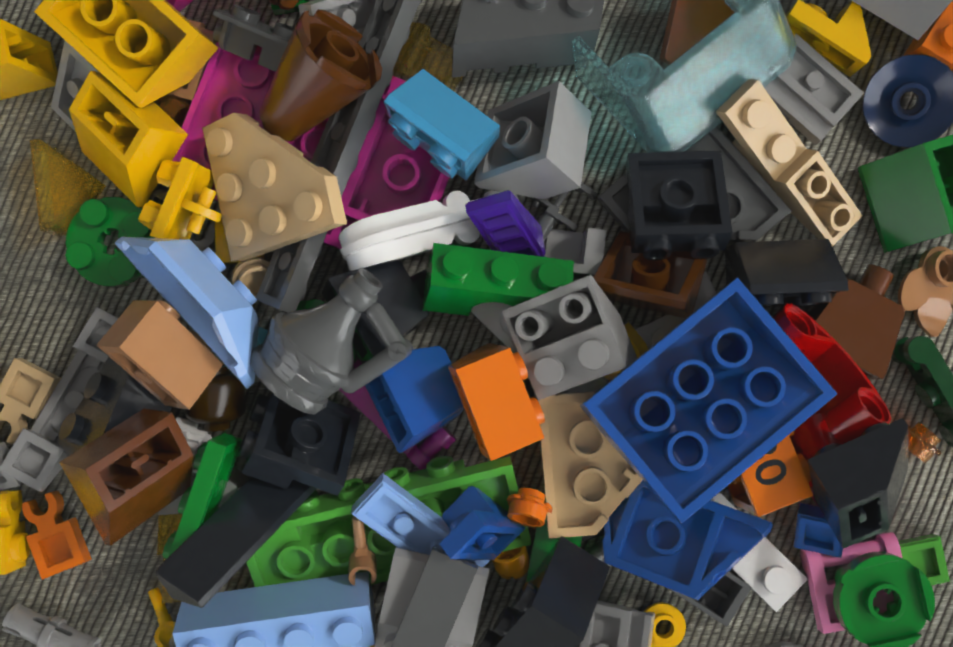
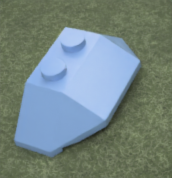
[114,237,259,389]

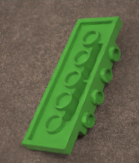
[246,456,532,587]

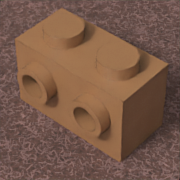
[96,300,223,410]

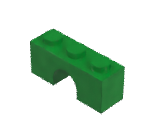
[423,243,574,316]

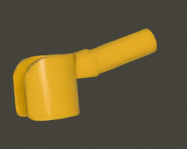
[148,587,175,647]

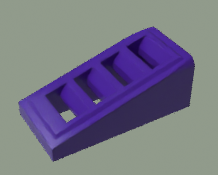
[465,190,546,257]

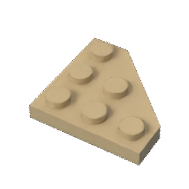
[202,113,347,261]
[537,391,642,539]

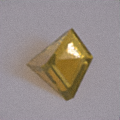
[30,139,107,237]

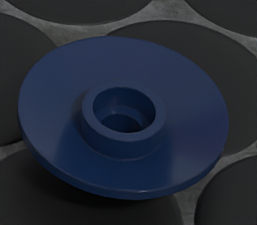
[862,54,953,147]

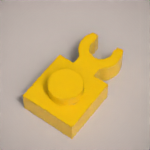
[0,490,30,575]

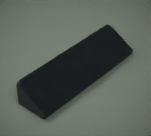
[156,477,317,608]

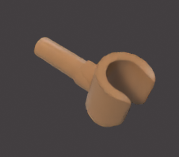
[348,516,377,585]

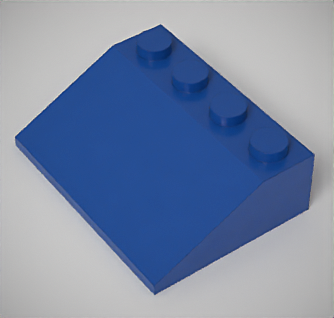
[580,278,837,523]

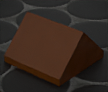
[593,231,707,319]

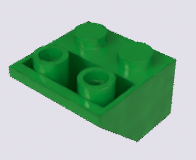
[857,135,953,253]

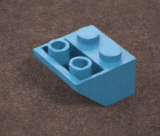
[384,69,500,180]

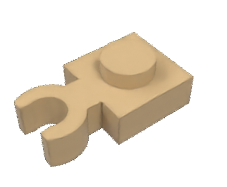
[0,358,61,444]

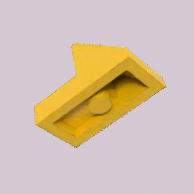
[776,0,871,77]

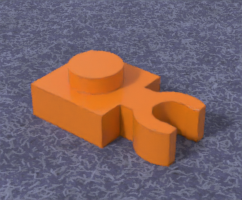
[22,490,92,580]

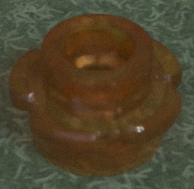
[908,421,941,463]

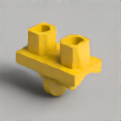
[138,157,222,239]

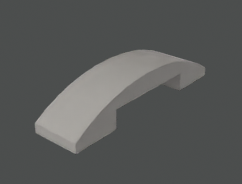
[0,307,118,492]

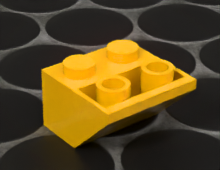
[69,70,188,207]

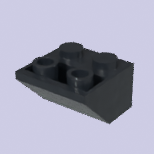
[725,239,849,308]
[808,418,908,549]

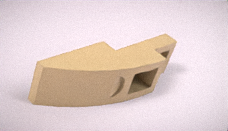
[716,79,863,247]

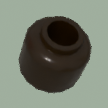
[185,362,246,432]

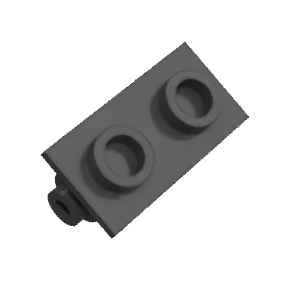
[213,5,294,72]

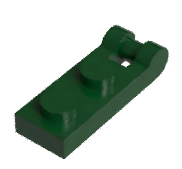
[891,336,953,448]

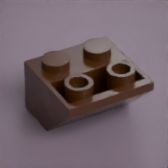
[59,408,194,546]

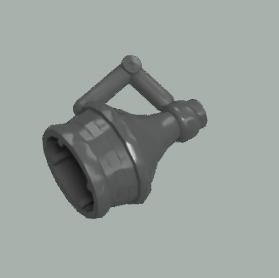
[250,268,413,414]

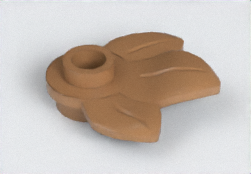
[898,246,953,337]

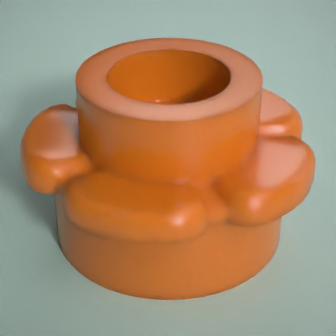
[507,488,553,527]

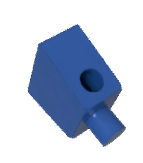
[365,346,464,453]

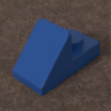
[439,486,526,560]

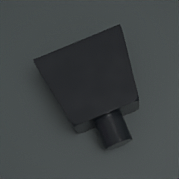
[322,260,430,364]

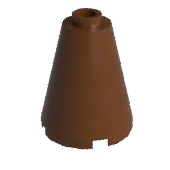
[259,9,382,141]

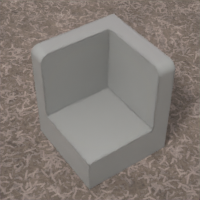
[544,228,606,278]

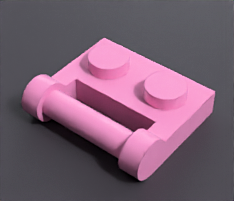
[800,532,902,634]

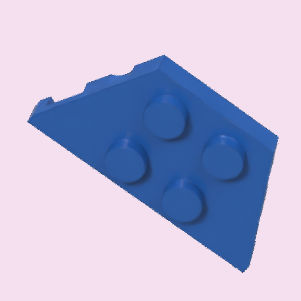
[603,480,773,600]

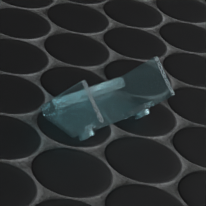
[571,0,796,153]

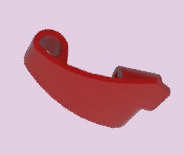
[772,304,891,489]

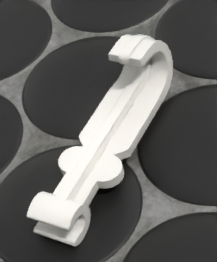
[338,190,519,271]

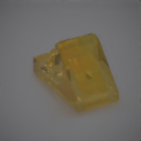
[393,22,463,92]

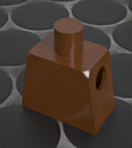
[808,264,905,380]

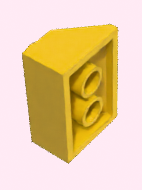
[34,0,218,108]

